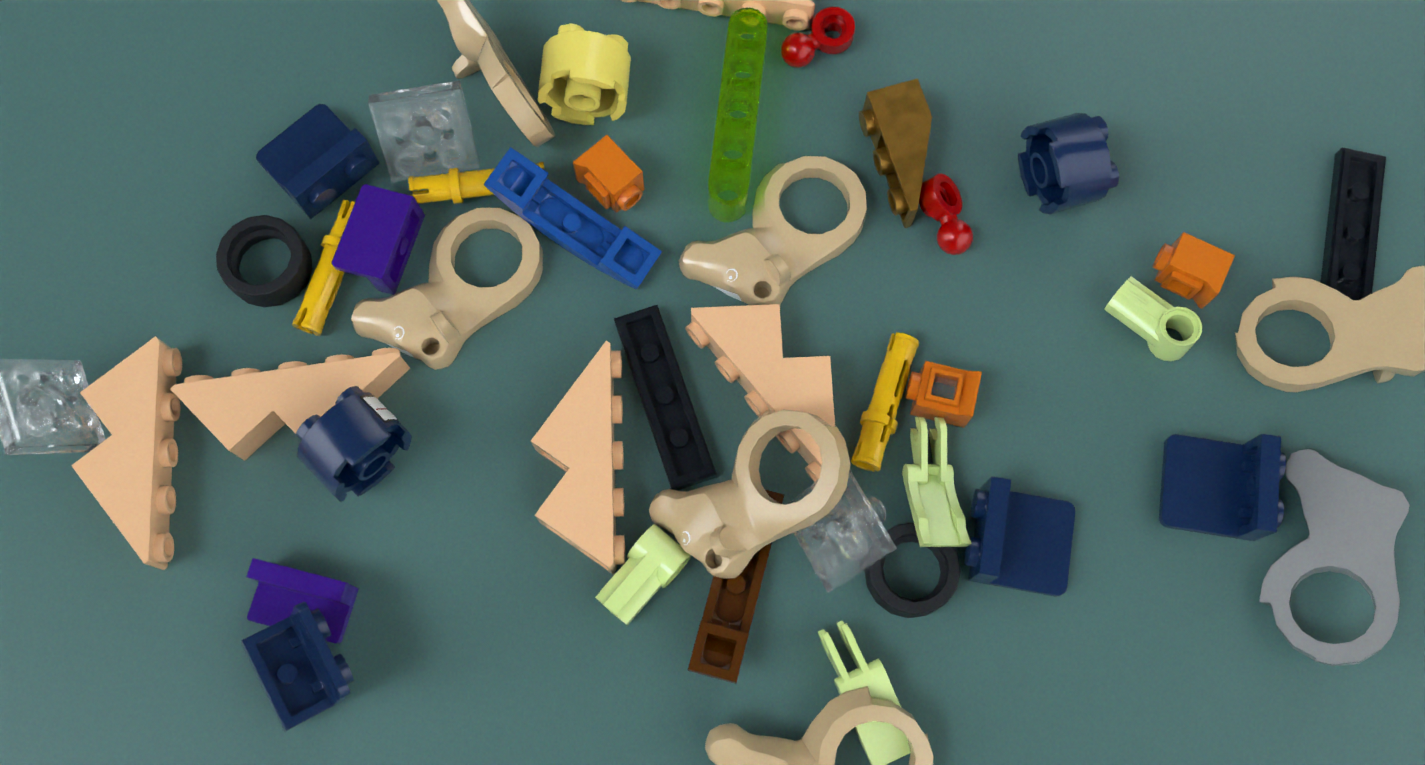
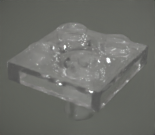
[368,80,480,182]
[0,359,106,455]
[787,470,897,593]

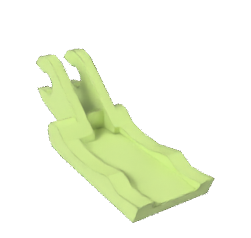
[902,417,971,547]
[818,620,911,765]

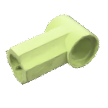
[1104,276,1202,361]
[595,524,692,626]

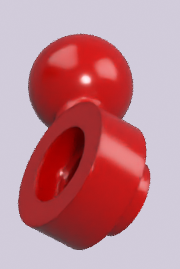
[781,7,855,68]
[919,173,973,255]

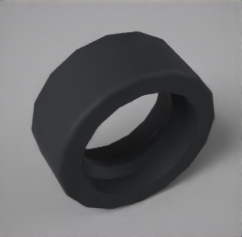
[216,215,312,308]
[864,522,961,618]

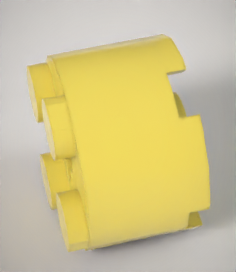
[538,23,631,125]

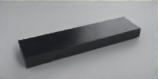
[1320,147,1386,301]
[614,305,717,490]

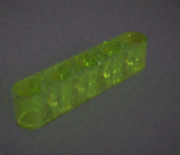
[708,7,768,223]

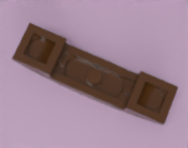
[688,489,784,684]

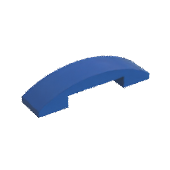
[484,147,662,289]

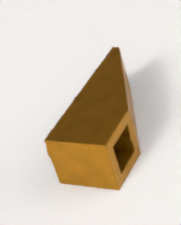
[859,78,932,228]

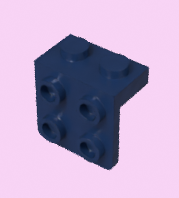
[256,104,380,219]
[1159,434,1286,541]
[965,476,1075,597]
[241,601,354,732]

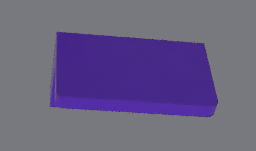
[332,184,425,295]
[246,558,359,644]

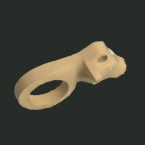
[437,0,555,147]
[679,156,867,305]
[351,208,543,370]
[1235,266,1425,392]
[649,408,850,579]
[705,686,934,765]

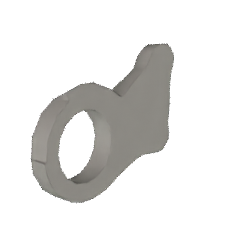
[1259,449,1410,666]

